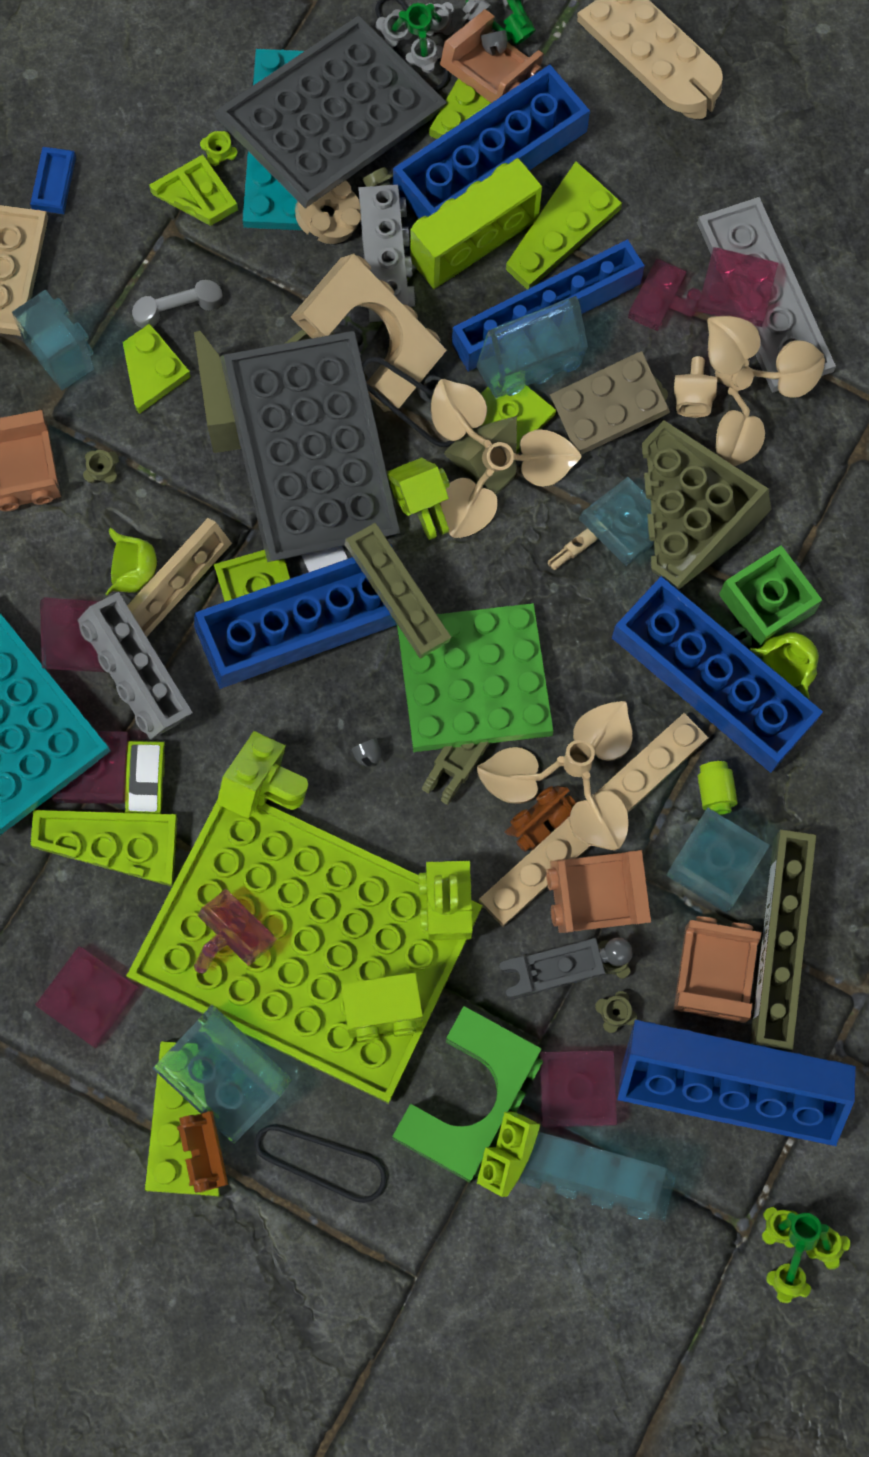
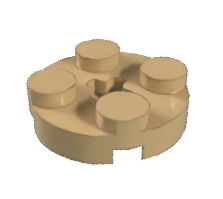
[295,180,361,244]

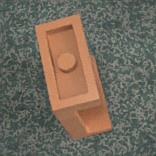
[440,9,544,103]
[0,410,61,511]
[546,850,651,933]
[674,916,762,1023]

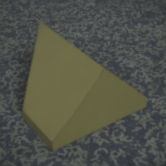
[444,416,517,495]

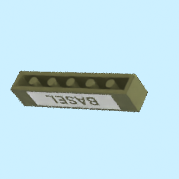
[750,829,816,1052]

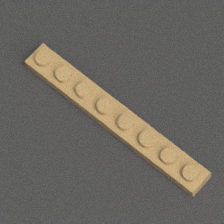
[479,713,708,927]

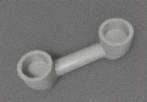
[132,279,223,328]

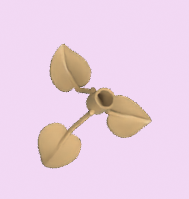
[707,316,825,466]
[431,379,581,538]
[477,701,633,850]

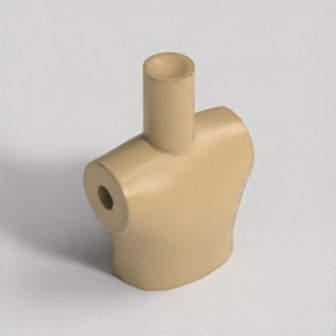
[674,356,718,418]

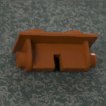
[505,786,576,852]
[177,1111,228,1193]

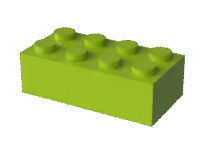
[410,158,542,289]

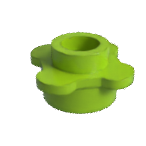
[200,131,237,166]

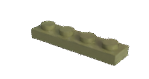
[345,523,451,659]

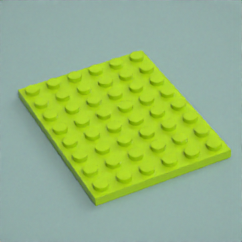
[126,801,483,1104]

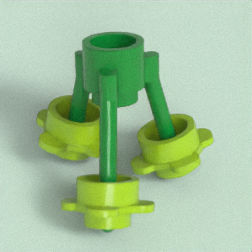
[762,1207,851,1303]

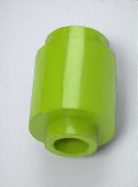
[697,761,738,816]

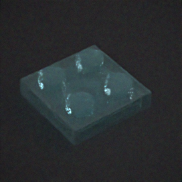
[579,477,654,566]

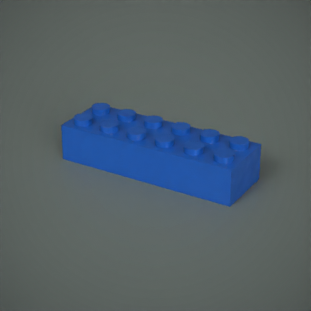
[393,65,590,219]
[194,544,397,689]
[612,576,823,773]
[617,1020,856,1146]

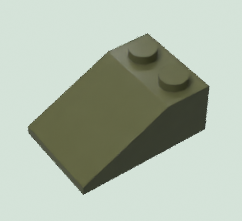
[194,331,241,453]

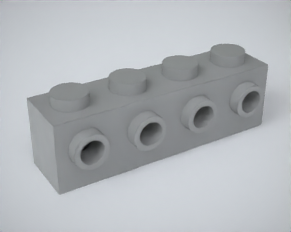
[359,185,415,322]
[77,592,193,740]

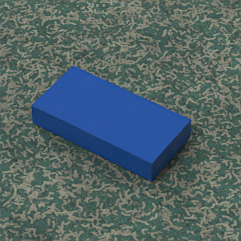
[30,147,76,214]

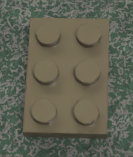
[550,351,670,455]

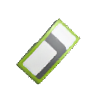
[125,741,165,814]

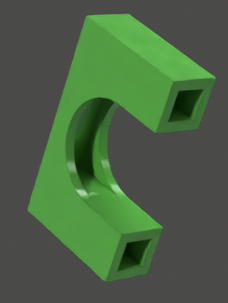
[392,1006,543,1183]

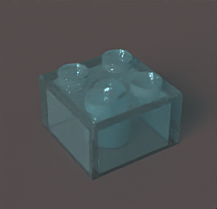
[12,290,94,391]
[666,808,770,913]

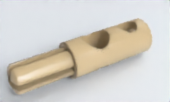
[548,524,602,570]

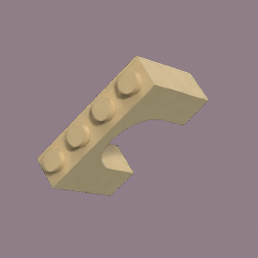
[291,253,447,412]

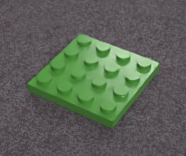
[397,603,553,752]

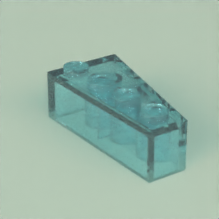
[519,1132,676,1221]

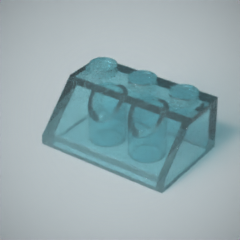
[476,296,588,399]
[152,1005,293,1144]

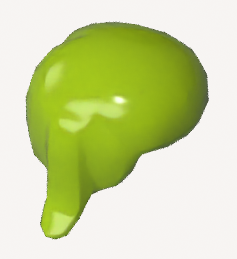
[106,528,157,595]
[750,632,819,699]

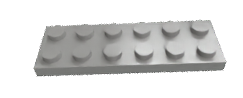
[697,197,836,393]

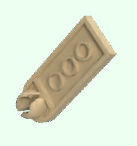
[577,0,723,119]

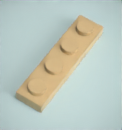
[127,518,232,637]

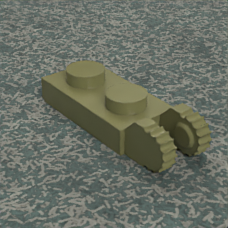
[422,741,490,805]

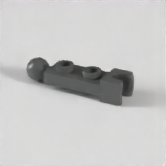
[499,937,633,1000]

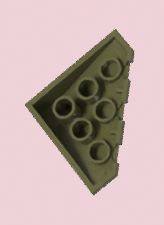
[642,420,772,590]

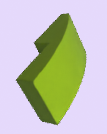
[477,1112,540,1197]

